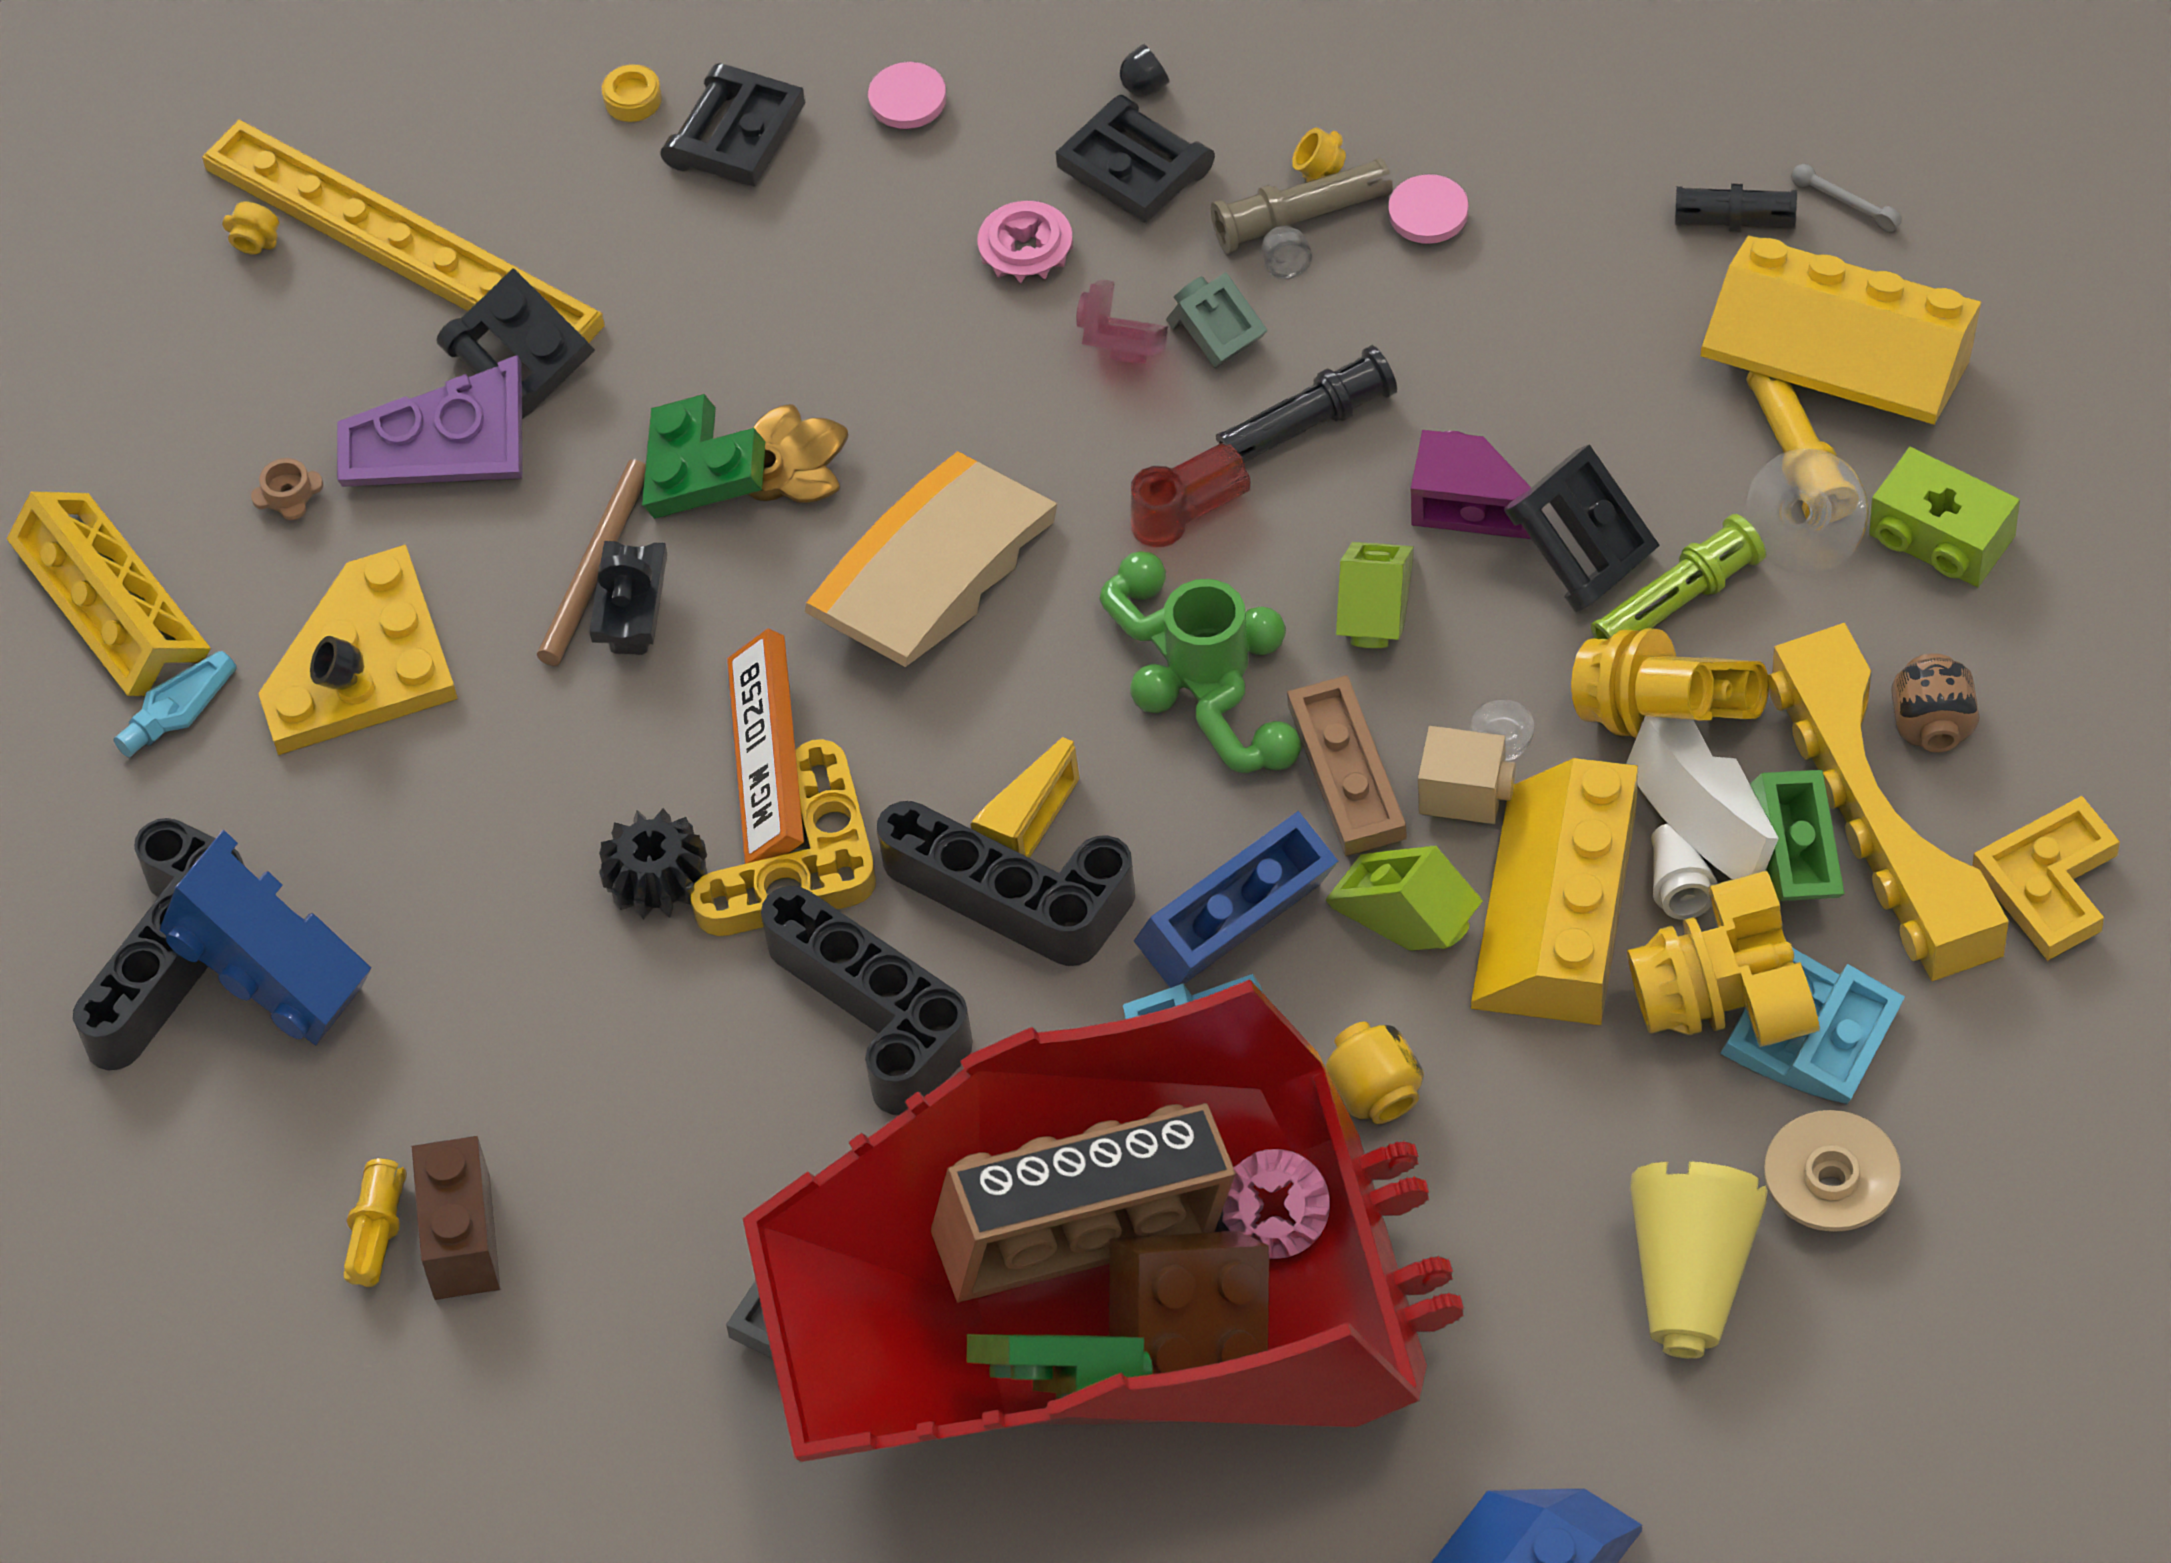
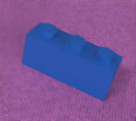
[1134,810,1338,988]

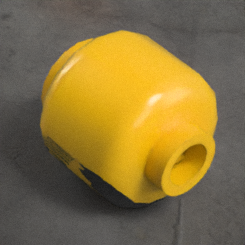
[1326,1021,1424,1124]

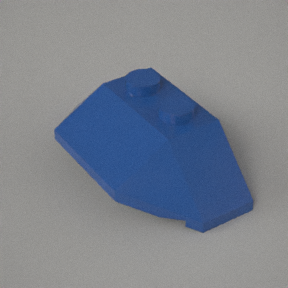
[1431,1488,1642,1563]

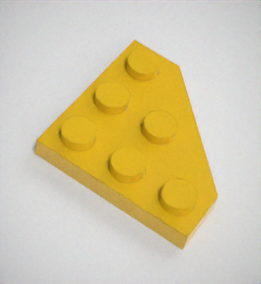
[258,544,458,755]

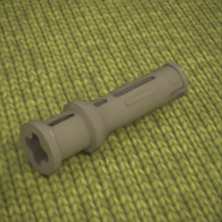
[1210,158,1393,254]

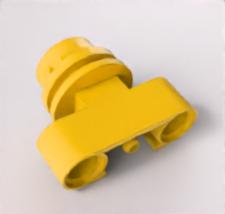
[1571,628,1769,739]
[1627,871,1819,1047]

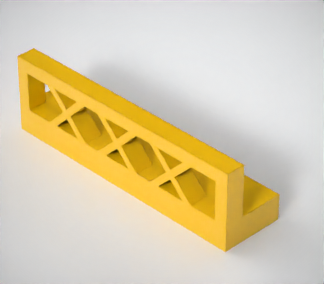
[6,492,211,696]

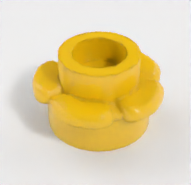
[1292,128,1346,182]
[222,202,280,255]

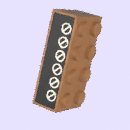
[931,1103,1236,1303]

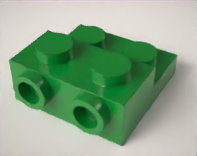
[967,1334,1152,1400]

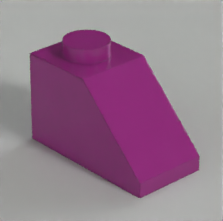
[1410,429,1531,539]

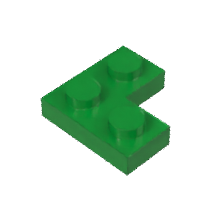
[642,394,766,519]

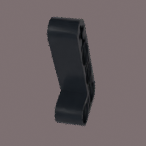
[877,801,1135,966]
[73,818,245,1071]
[761,886,973,1115]

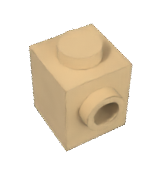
[1418,726,1516,824]

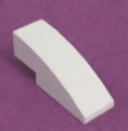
[1626,716,1779,880]

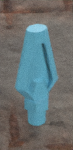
[114,651,237,757]

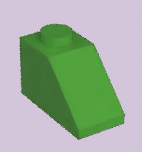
[1750,770,1845,901]

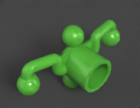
[1100,551,1301,773]

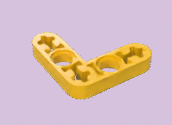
[691,739,876,936]

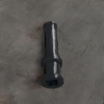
[1216,345,1398,469]

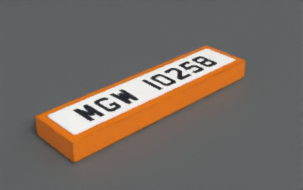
[727,628,804,864]

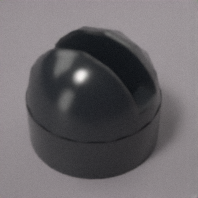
[1120,44,1170,96]
[310,636,364,690]

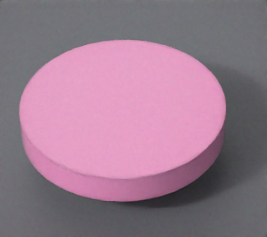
[868,62,947,129]
[1389,175,1468,244]

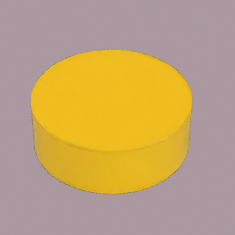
[602,64,662,122]

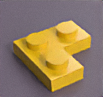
[1972,796,2120,961]

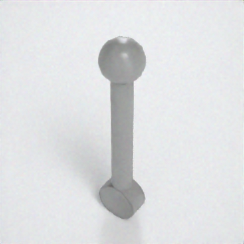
[1792,164,1902,232]

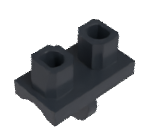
[589,541,668,655]

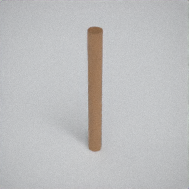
[537,460,646,666]

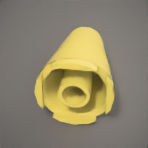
[1630,1161,1768,1358]

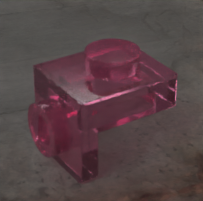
[1076,279,1168,363]

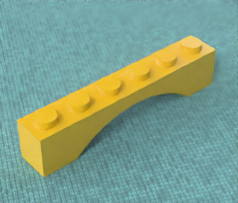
[1767,622,2009,981]

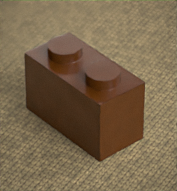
[411,1136,501,1300]

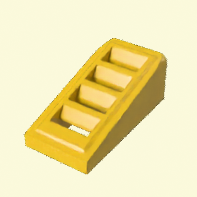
[970,737,1080,858]

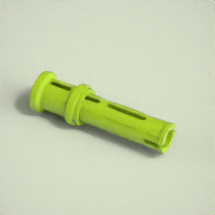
[1591,514,1766,639]

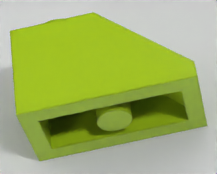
[1336,542,1414,648]
[1325,845,1483,951]

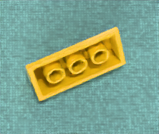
[1700,235,1981,425]
[1471,758,1638,1025]

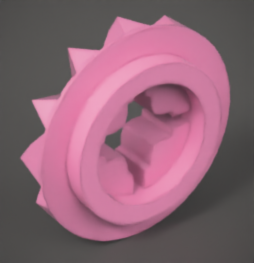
[977,201,1073,284]
[1223,1149,1330,1258]

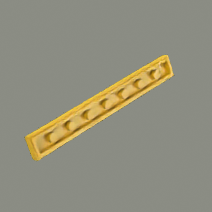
[202,119,605,343]

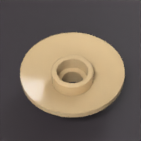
[1764,1110,1901,1232]

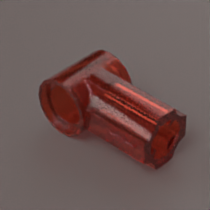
[1131,443,1251,547]

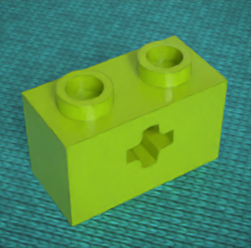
[1869,446,2020,588]

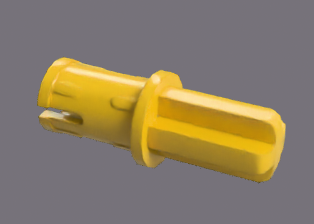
[343,1158,407,1287]

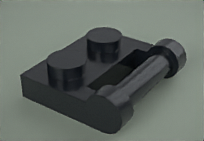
[660,63,806,187]
[1055,94,1215,223]
[437,268,595,419]
[1504,444,1660,612]

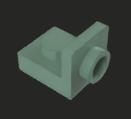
[1166,272,1268,368]

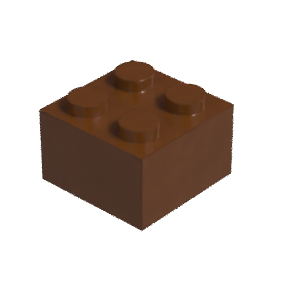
[1109,1231,1269,1375]

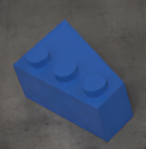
[159,829,372,1046]

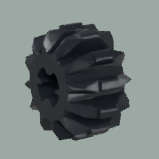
[599,808,708,920]

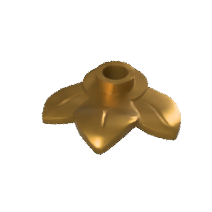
[748,404,849,503]

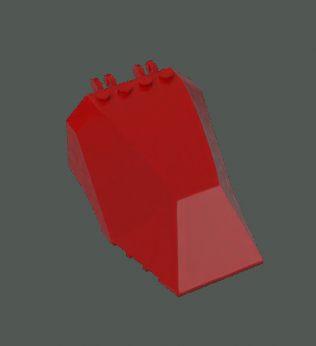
[742,979,1464,1462]

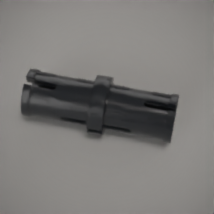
[1675,183,1797,232]

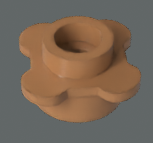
[251,458,323,520]

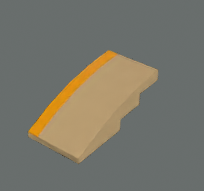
[805,451,1057,667]

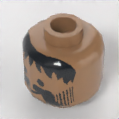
[1891,653,1980,752]

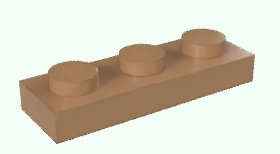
[1287,675,1407,856]

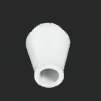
[1651,823,1717,920]

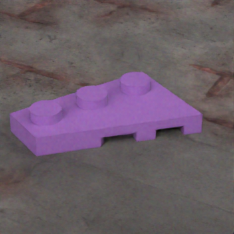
[337,355,522,487]

